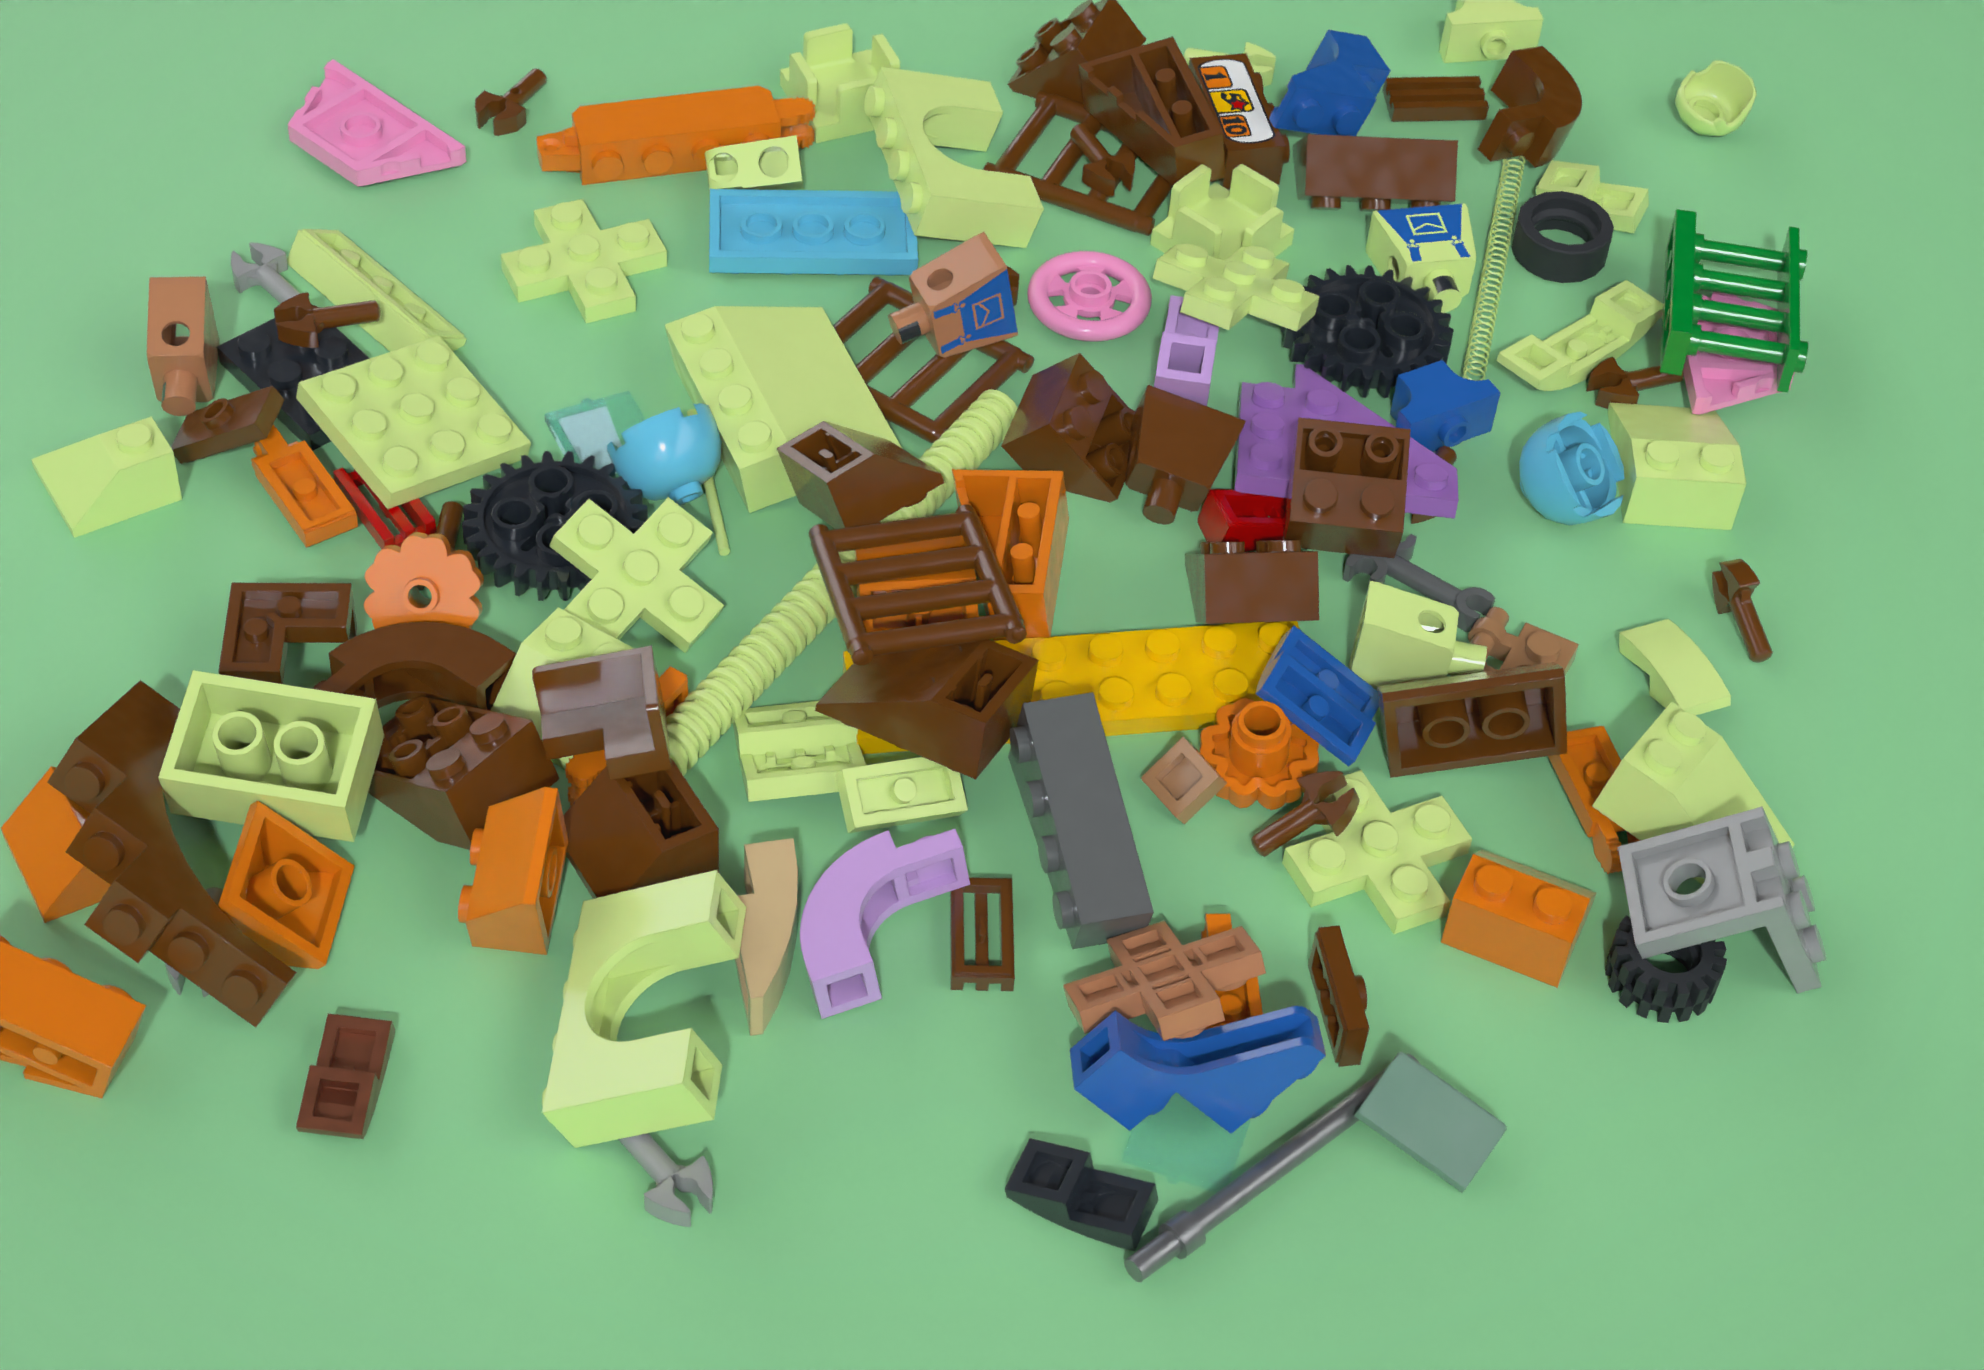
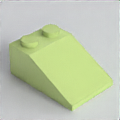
[1607,402,1746,530]
[1592,702,1795,884]

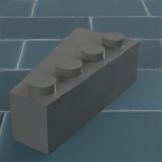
[1008,692,1154,949]

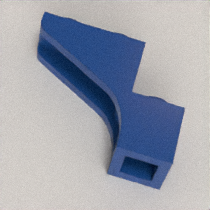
[1269,29,1391,136]
[1070,1006,1326,1134]

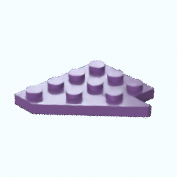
[1234,364,1459,519]

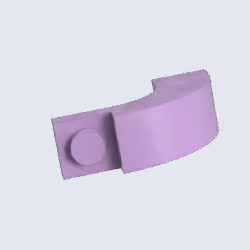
[1154,295,1219,406]
[800,828,970,1019]

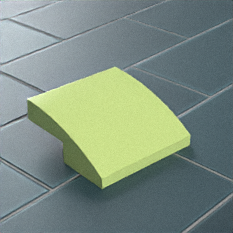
[733,701,866,802]

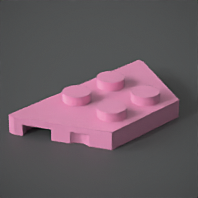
[287,59,466,187]
[1683,292,1795,414]

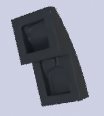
[1005,1138,1159,1252]

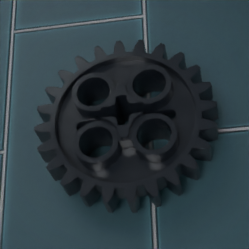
[1281,265,1454,398]
[462,451,648,601]

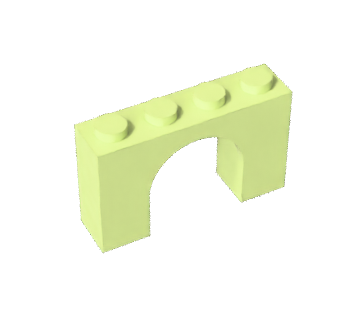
[864,67,1044,248]
[542,870,746,1148]

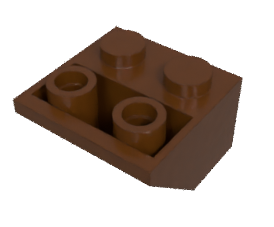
[1008,0,1147,103]
[1001,353,1135,503]
[1284,417,1411,558]
[776,421,944,529]
[1185,540,1319,624]
[563,757,719,899]

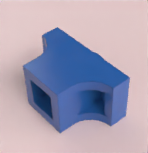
[1390,360,1501,452]

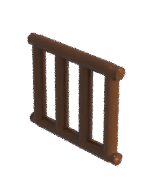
[982,90,1173,236]
[833,276,1034,444]
[809,504,1027,666]

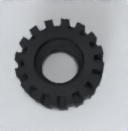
[1605,915,1727,1023]

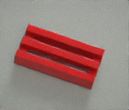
[333,467,436,549]

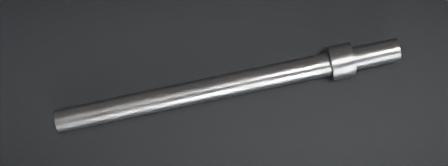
[1124,1054,1419,1282]

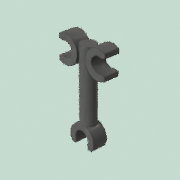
[1343,534,1495,632]

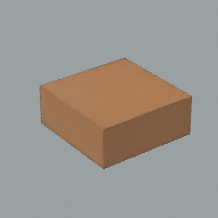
[1141,737,1227,824]

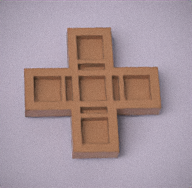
[1063,921,1266,1041]

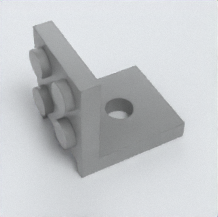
[1618,806,1826,993]

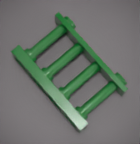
[1660,209,1808,393]

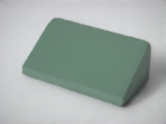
[1354,1052,1507,1193]

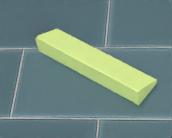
[287,229,467,352]

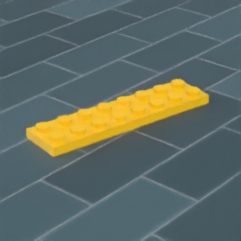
[843,621,1300,755]

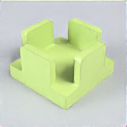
[780,23,900,144]
[1150,164,1294,261]

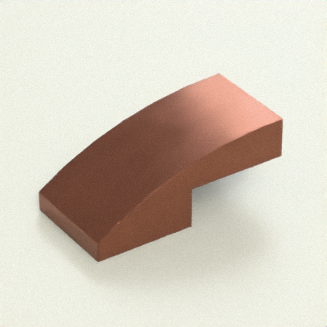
[296,1013,395,1139]

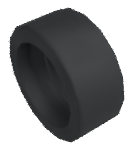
[1512,191,1614,283]

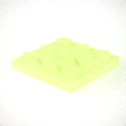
[296,336,531,509]

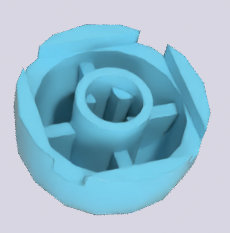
[607,403,722,505]
[1519,412,1625,526]

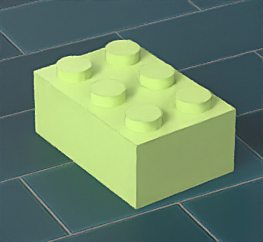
[158,670,384,842]

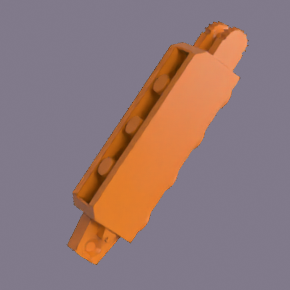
[536,85,815,185]

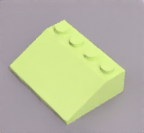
[665,306,902,513]

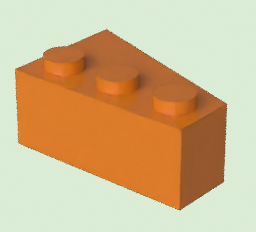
[952,469,1069,640]
[0,935,146,1099]

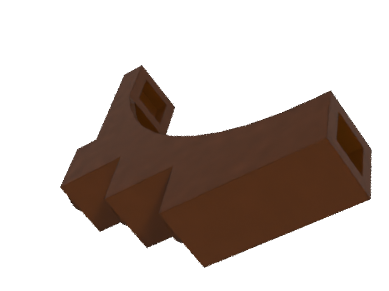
[47,680,297,1028]

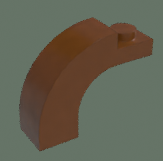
[1478,46,1582,168]
[312,622,517,711]

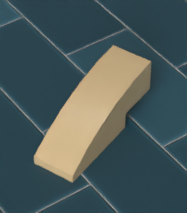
[735,838,798,1036]

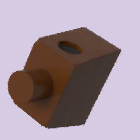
[1125,385,1246,525]

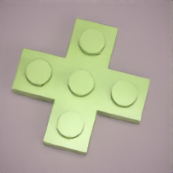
[501,199,667,324]
[1153,244,1320,332]
[550,497,724,653]
[1282,770,1472,934]

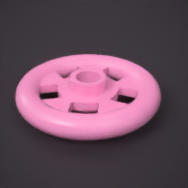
[1027,251,1152,342]

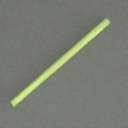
[687,409,730,556]

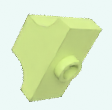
[1439,0,1544,63]

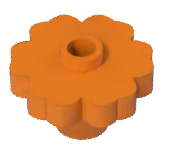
[364,532,484,629]
[1200,698,1319,810]

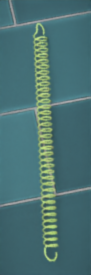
[1463,156,1525,381]

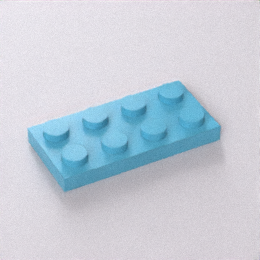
[709,189,918,276]

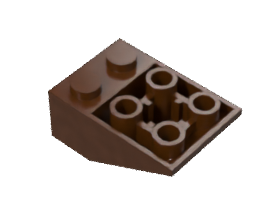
[815,640,1039,779]
[368,696,560,850]

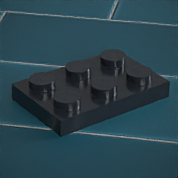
[217,318,370,451]

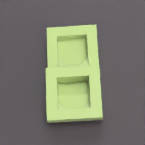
[1536,160,1649,233]
[1619,619,1731,715]

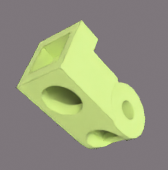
[705,135,804,193]

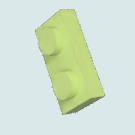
[835,757,968,833]

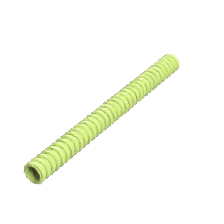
[666,389,1018,776]

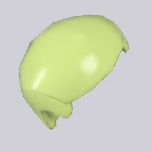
[1675,60,1757,136]

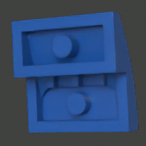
[1255,626,1379,767]

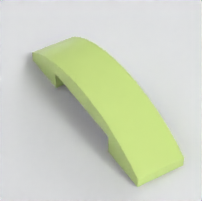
[1497,280,1663,391]

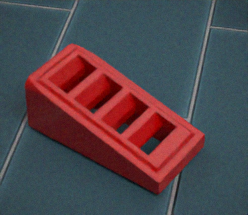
[1198,489,1287,552]

